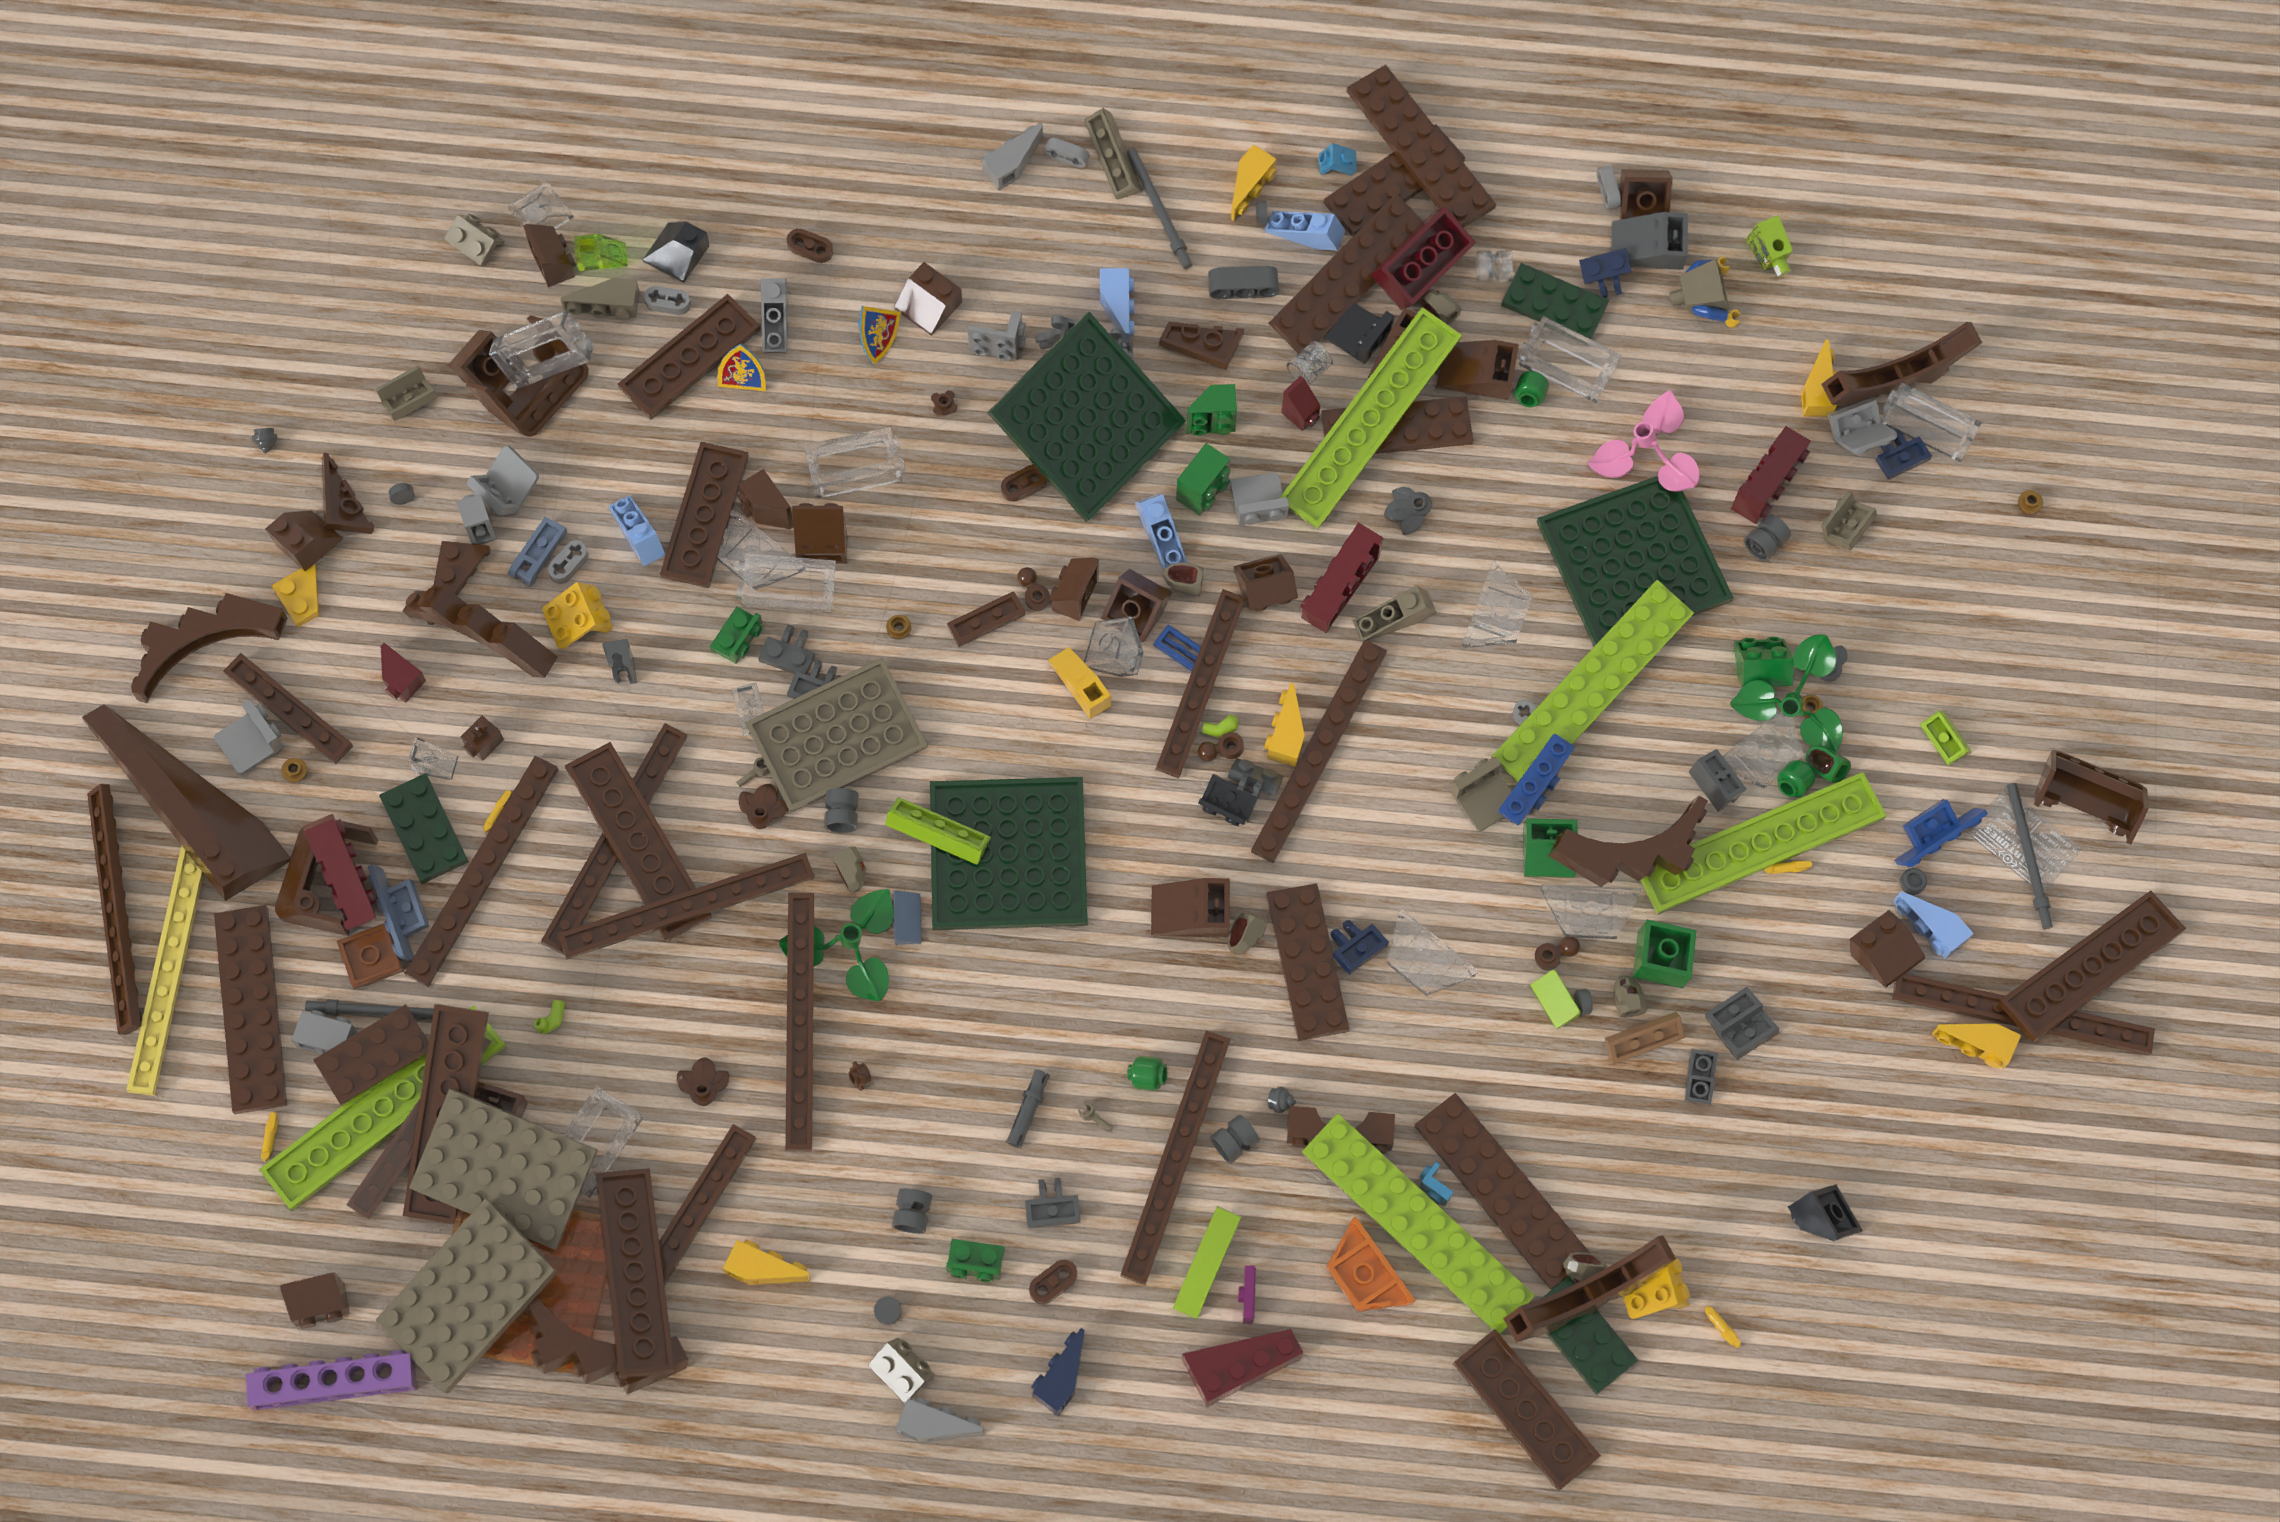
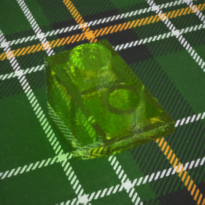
[574,234,628,271]

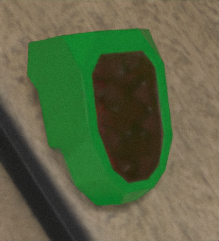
[1806,745,1851,783]

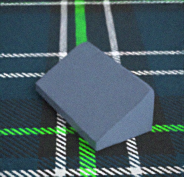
[894,891,921,945]

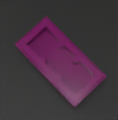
[1238,1265,1256,1324]

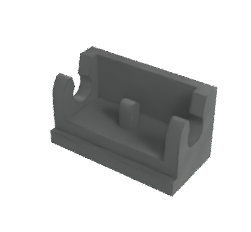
[602,639,637,684]
[1689,749,1747,812]

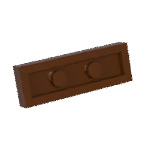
[947,591,1026,647]

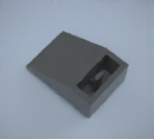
[1611,212,1688,270]

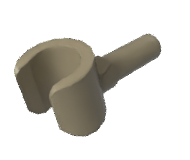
[736,757,768,787]
[1078,1101,1113,1131]

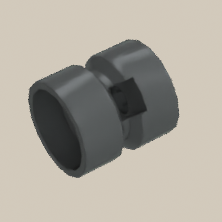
[1744,514,1791,561]
[824,788,859,833]
[1210,1114,1260,1164]
[892,1188,933,1234]

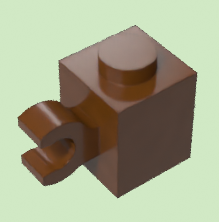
[460,715,504,761]

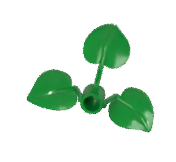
[1730,634,1843,752]
[779,889,894,1002]

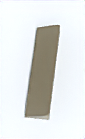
[1084,108,1143,200]

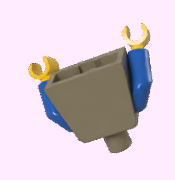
[1669,256,1740,328]

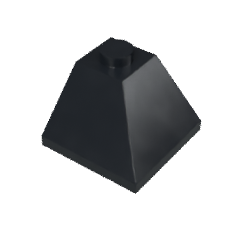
[643,221,709,283]
[1787,1184,1863,1241]

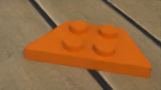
[1326,1216,1416,1312]

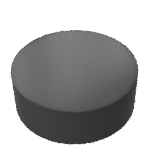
[1256,200,1268,225]
[388,483,415,505]
[1900,868,1927,895]
[1575,989,1593,1016]
[874,1296,901,1325]

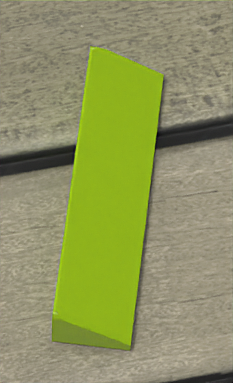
[885,797,991,864]

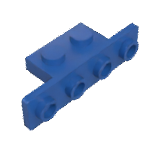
[1498,734,1574,825]
[1895,799,1988,867]

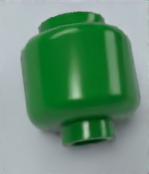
[1515,371,1549,407]
[1777,760,1815,798]
[1127,1056,1168,1091]

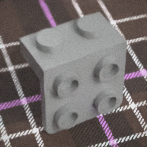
[967,311,1027,361]
[1828,397,1897,454]
[466,446,539,515]
[1231,473,1289,526]
[214,699,283,774]

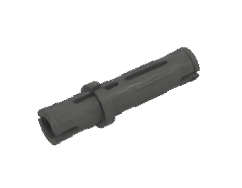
[1006,1069,1050,1149]

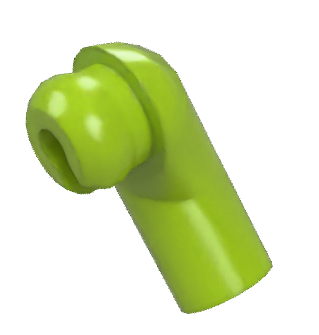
[1202,715,1239,738]
[534,1000,565,1034]

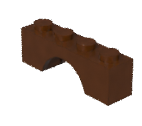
[1286,1106,1395,1154]

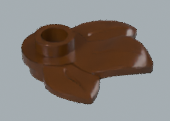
[739,784,788,829]
[677,1057,729,1106]

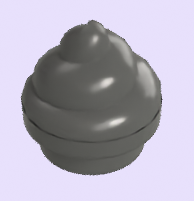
[252,428,277,453]
[1268,1086,1296,1113]

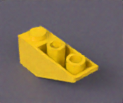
[1231,144,1277,221]
[1801,340,1839,417]
[1048,647,1111,719]
[1264,682,1305,767]
[1931,1024,2021,1069]
[723,1239,811,1285]

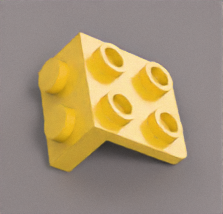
[542,582,613,649]
[1624,1254,1690,1319]

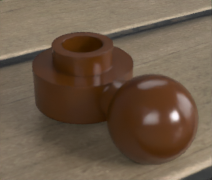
[1017,567,1050,611]
[1198,732,1244,762]
[1535,936,1580,970]

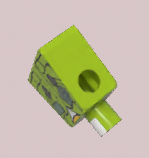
[1746,215,1793,277]

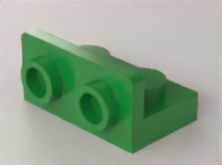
[710,606,763,664]
[946,1239,1004,1282]

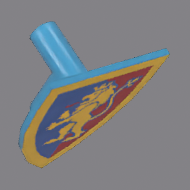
[858,306,901,365]
[717,344,766,392]

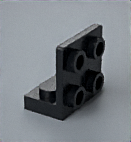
[1326,303,1395,364]

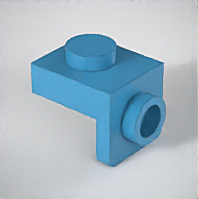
[1318,143,1357,175]
[1419,1161,1453,1206]

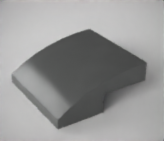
[1705,987,1779,1060]

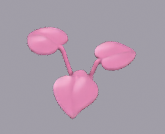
[1588,390,1700,491]

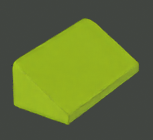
[1920,710,1972,765]
[1530,969,1581,1029]

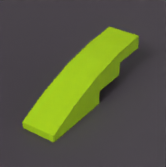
[1173,1206,1242,1319]

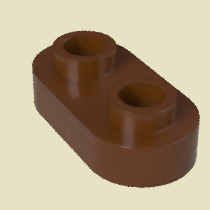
[787,229,833,263]
[1001,464,1047,502]
[1029,1260,1077,1304]

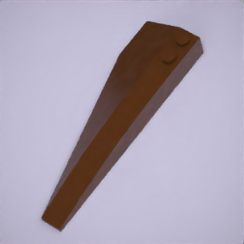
[82,704,291,901]

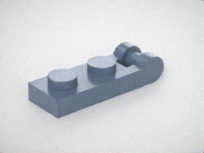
[508,517,567,587]

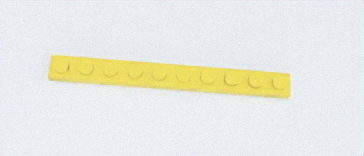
[126,845,204,1096]

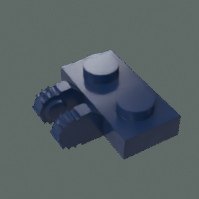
[1579,248,1632,298]
[1876,429,1932,480]
[1330,920,1389,975]

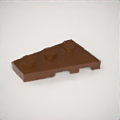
[1159,322,1244,370]

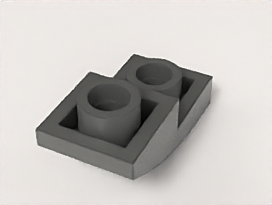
[1684,1049,1718,1105]

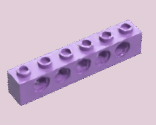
[246,1350,417,1411]

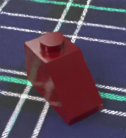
[1281,376,1321,431]
[381,643,426,703]

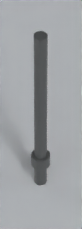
[1127,148,1193,269]
[2007,783,2053,930]
[305,999,434,1019]

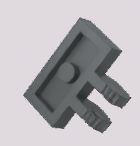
[758,625,815,675]
[787,660,837,699]
[1228,758,1284,797]
[1025,1178,1081,1229]

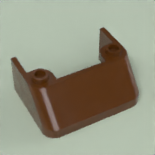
[466,315,589,437]
[2034,750,2149,845]
[275,821,378,936]

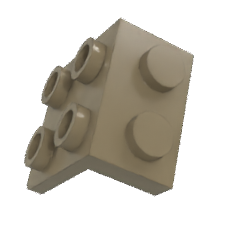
[1451,756,1512,831]

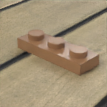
[1605,1012,1685,1064]

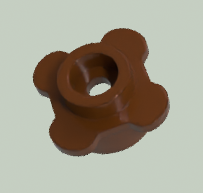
[931,390,957,415]
[849,1061,871,1091]

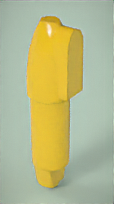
[483,790,512,832]
[1764,861,1812,874]
[261,1112,278,1161]
[1705,1306,1741,1349]

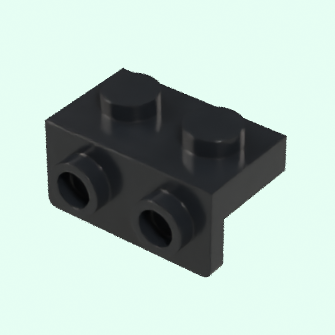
[1198,774,1260,826]

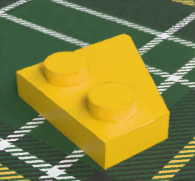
[271,564,320,628]

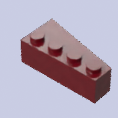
[1731,426,1811,524]
[1300,522,1383,633]
[304,814,377,930]
[1182,1329,1304,1407]

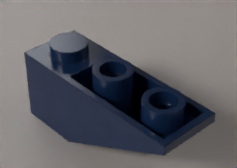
[1031,1328,1084,1416]

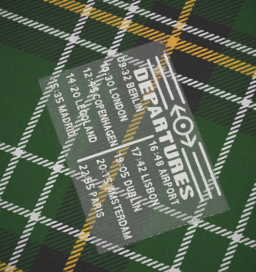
[1966,786,2083,892]

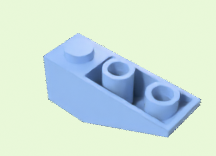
[1265,211,1345,251]
[1100,268,1134,343]
[1135,493,1187,571]
[608,496,666,566]
[1893,891,1974,959]

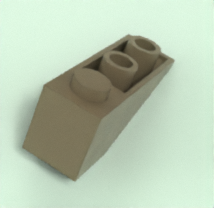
[561,278,640,319]
[1353,585,1437,642]

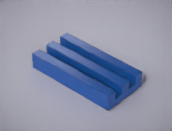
[1153,624,1201,672]

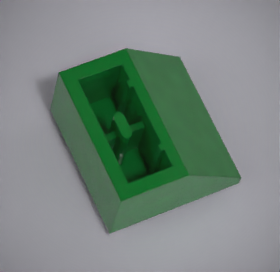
[1186,384,1237,436]
[1734,636,1794,687]
[1523,818,1578,878]

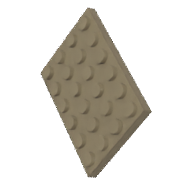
[745,657,928,813]
[409,1088,598,1250]
[376,1199,558,1394]

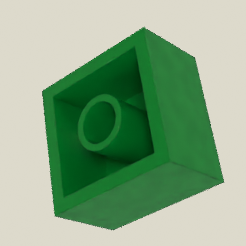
[1176,443,1231,515]
[1633,919,1697,989]

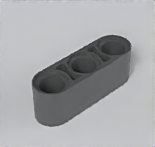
[1208,266,1279,299]

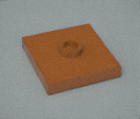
[337,924,404,990]

